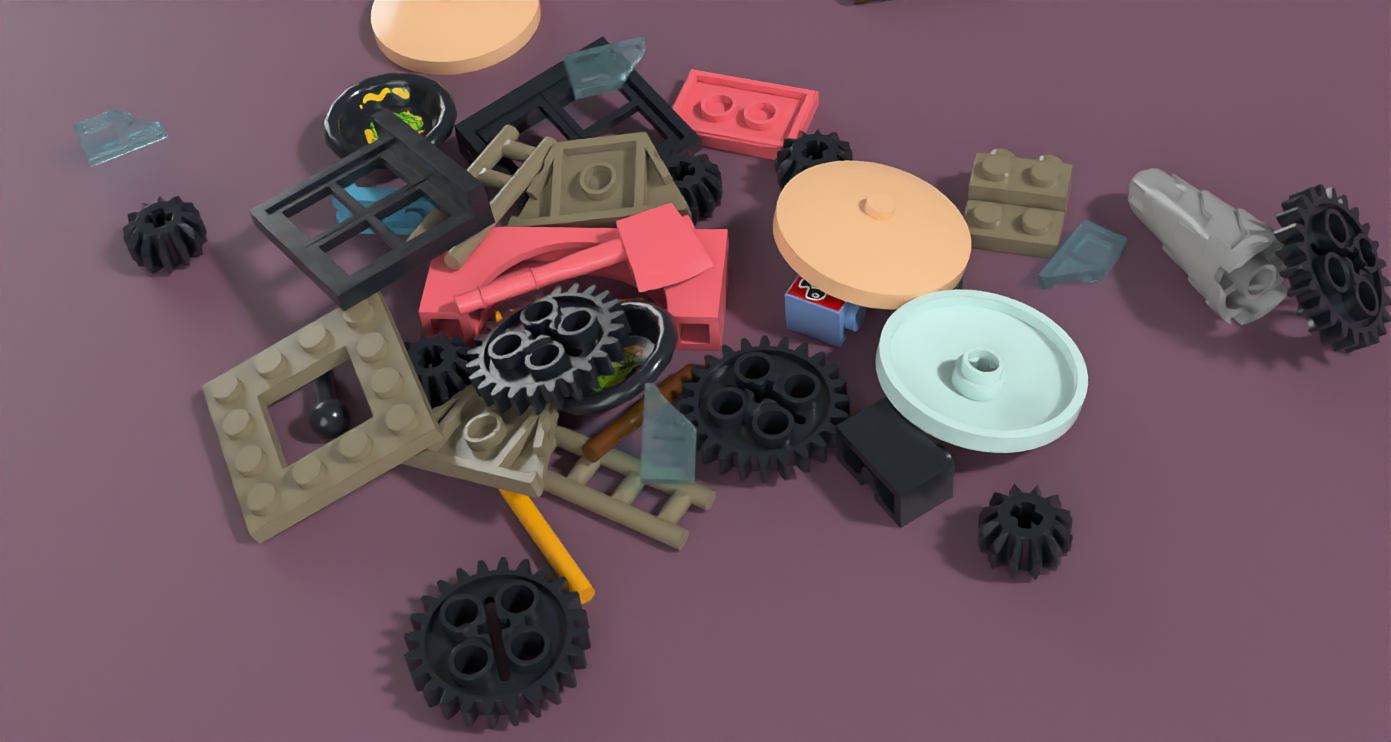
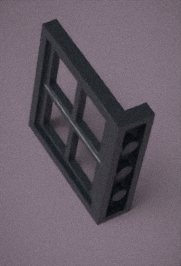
[454,36,702,210]
[249,108,495,311]

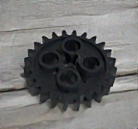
[1274,184,1391,353]
[466,283,632,416]
[679,335,850,483]
[404,557,591,729]

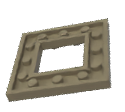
[202,291,444,544]

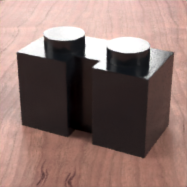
[835,396,955,528]

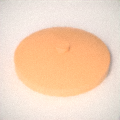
[371,0,541,75]
[773,160,971,310]

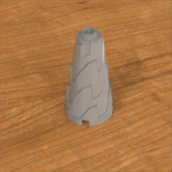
[1128,168,1289,325]

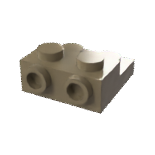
[964,149,1073,259]

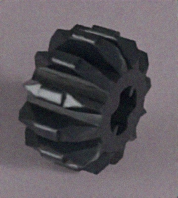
[775,128,853,191]
[661,149,723,226]
[122,196,208,274]
[403,330,472,409]
[978,483,1073,581]

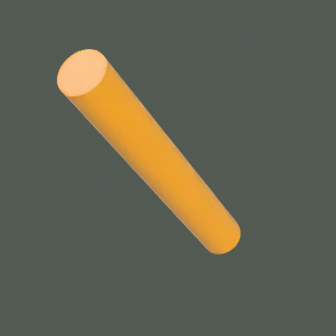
[499,489,595,604]

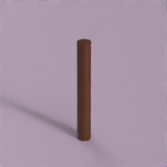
[582,364,696,463]

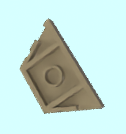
[507,132,692,228]
[401,384,559,498]

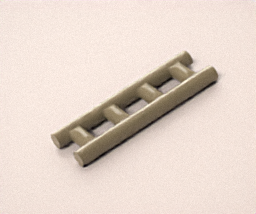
[404,125,557,270]
[544,424,716,550]

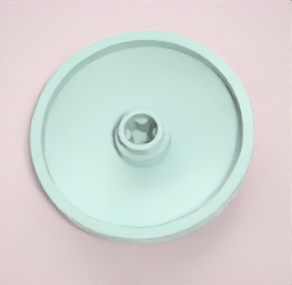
[875,289,1088,453]

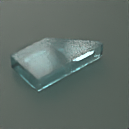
[563,36,646,100]
[72,109,168,167]
[1037,219,1128,290]
[640,383,697,485]

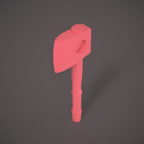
[453,203,714,315]

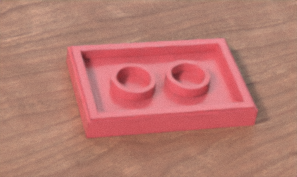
[663,69,819,160]

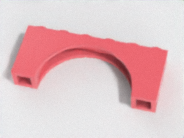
[418,227,731,351]

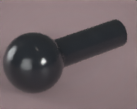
[309,369,350,439]

